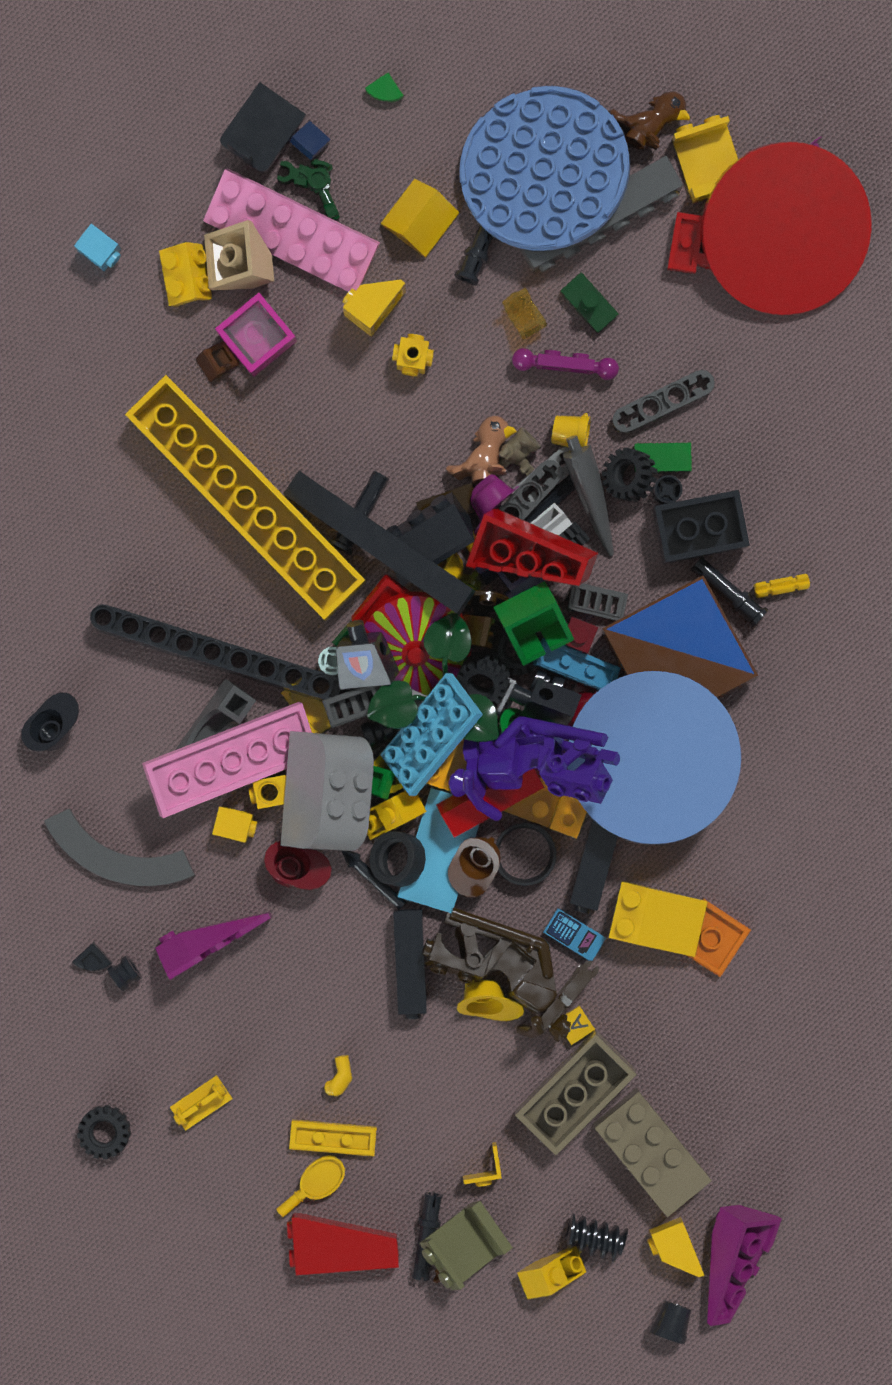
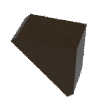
[463,615,503,652]

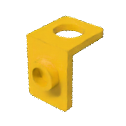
[463,1142,502,1187]

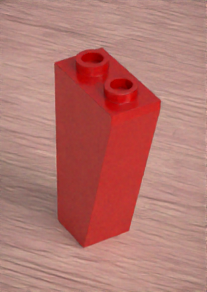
[287,1213,399,1275]

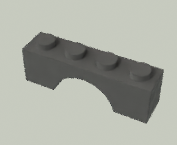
[175,678,256,750]

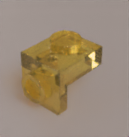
[502,288,547,340]

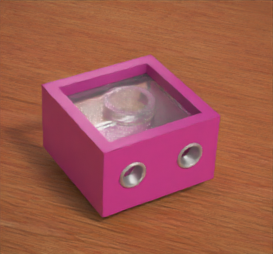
[215,293,297,377]

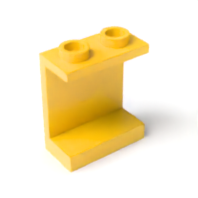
[672,115,738,204]

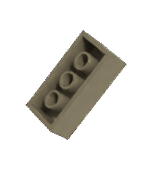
[515,1029,637,1155]
[593,1087,712,1217]

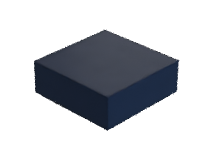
[290,121,331,160]

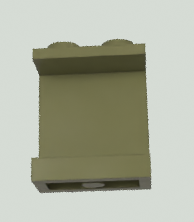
[419,1201,513,1290]

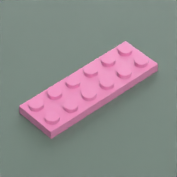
[203,168,380,292]
[142,702,312,818]

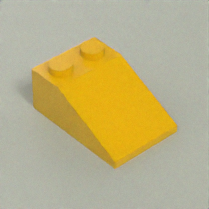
[609,881,708,957]

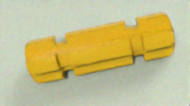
[754,574,810,598]

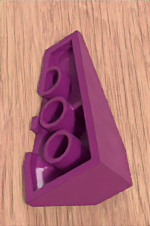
[155,911,272,979]
[707,1205,782,1326]

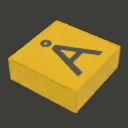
[565,1005,595,1045]

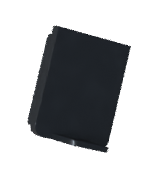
[220,82,306,173]

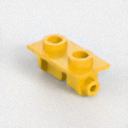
[170,1075,233,1131]

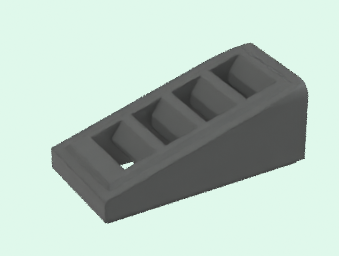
[567,583,628,621]
[322,686,381,728]

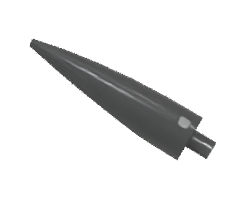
[563,435,614,557]

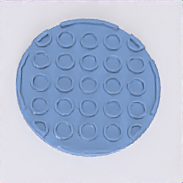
[460,86,630,251]
[568,671,741,844]

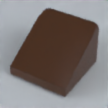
[196,341,239,382]

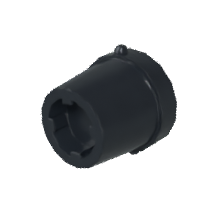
[650,1300,691,1345]

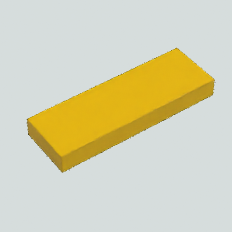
[289,1119,377,1156]

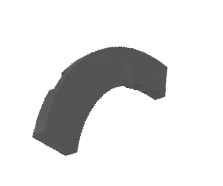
[44,808,195,886]

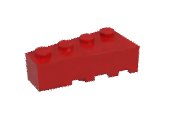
[466,508,598,586]

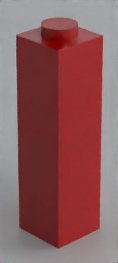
[436,768,545,838]

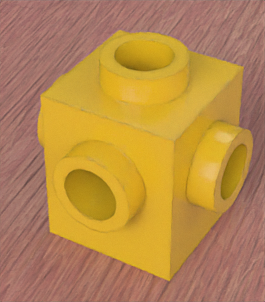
[392,334,434,377]

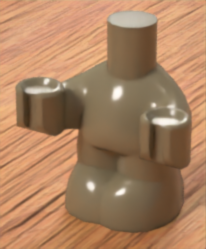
[499,427,541,477]

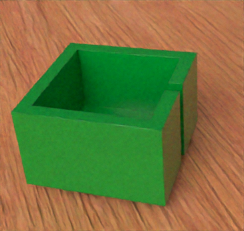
[494,581,574,666]

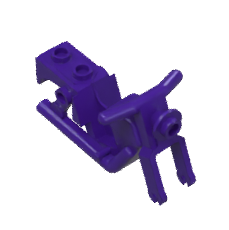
[449,717,620,821]

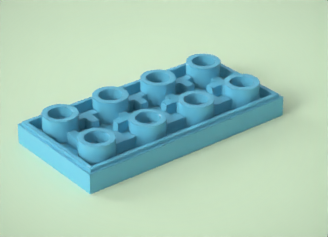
[380,673,483,796]
[398,788,479,913]

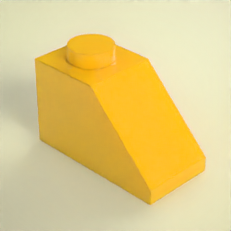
[647,1217,704,1277]

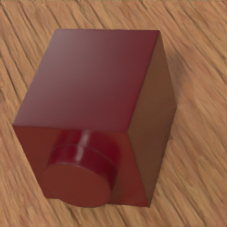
[565,617,598,654]

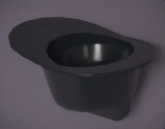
[21,692,79,752]

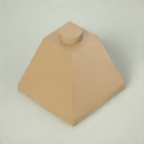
[204,220,274,290]

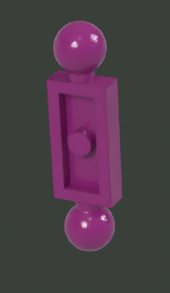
[512,348,619,380]

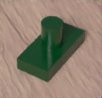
[560,272,619,334]

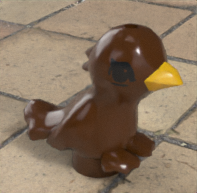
[609,91,690,150]

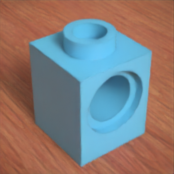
[74,224,121,271]

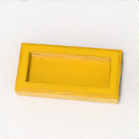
[281,678,331,734]

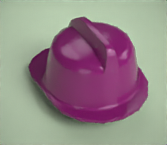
[471,474,519,536]

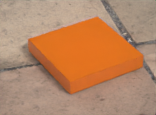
[687,898,751,977]

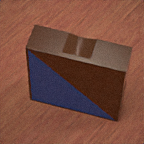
[602,575,758,699]

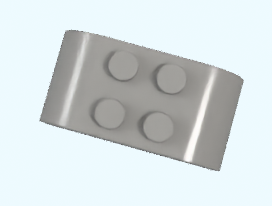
[281,731,374,851]

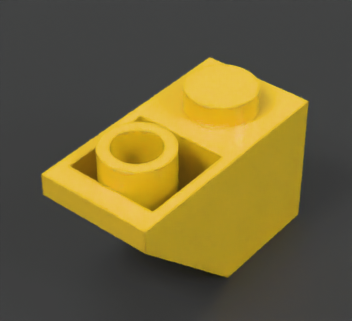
[367,790,427,840]
[517,1246,586,1299]

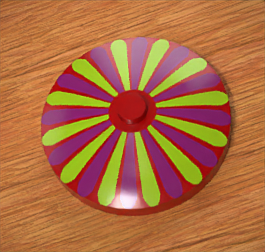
[363,592,472,696]

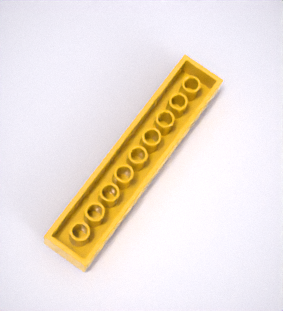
[125,375,366,621]

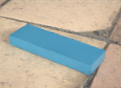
[533,638,621,691]

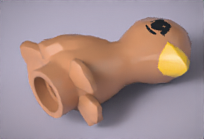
[445,416,517,485]

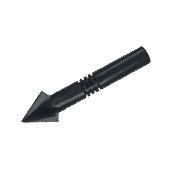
[341,850,406,910]

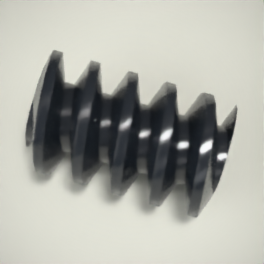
[565,1213,628,1263]

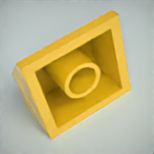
[342,280,406,337]

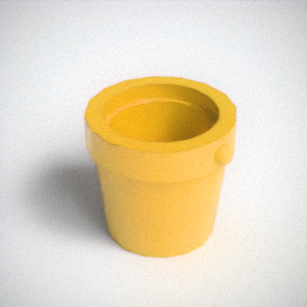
[551,413,591,448]

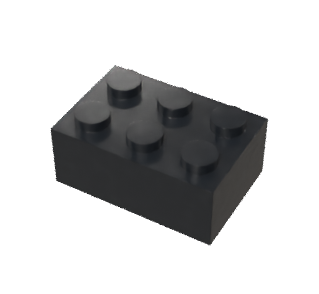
[652,490,750,564]

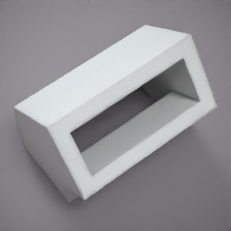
[531,503,572,535]

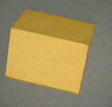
[380,179,460,258]

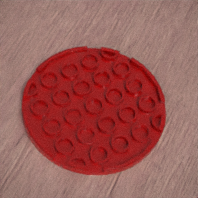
[701,141,872,315]

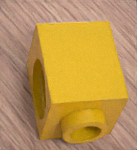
[249,775,286,809]
[212,806,258,843]

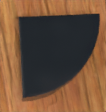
[72,942,113,971]

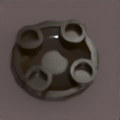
[464,590,509,617]

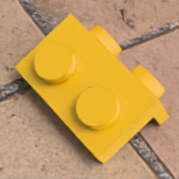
[159,242,212,307]

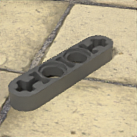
[612,370,715,434]
[498,460,563,520]

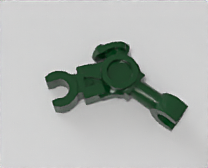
[277,159,340,220]

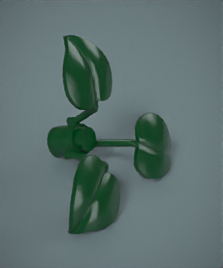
[367,613,499,742]

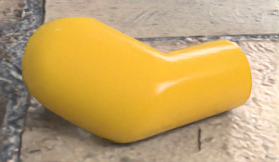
[324,1055,352,1096]

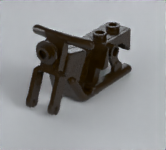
[422,908,599,1042]

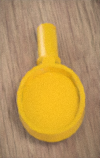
[276,1156,345,1217]

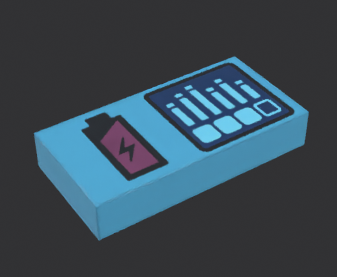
[543,908,606,961]

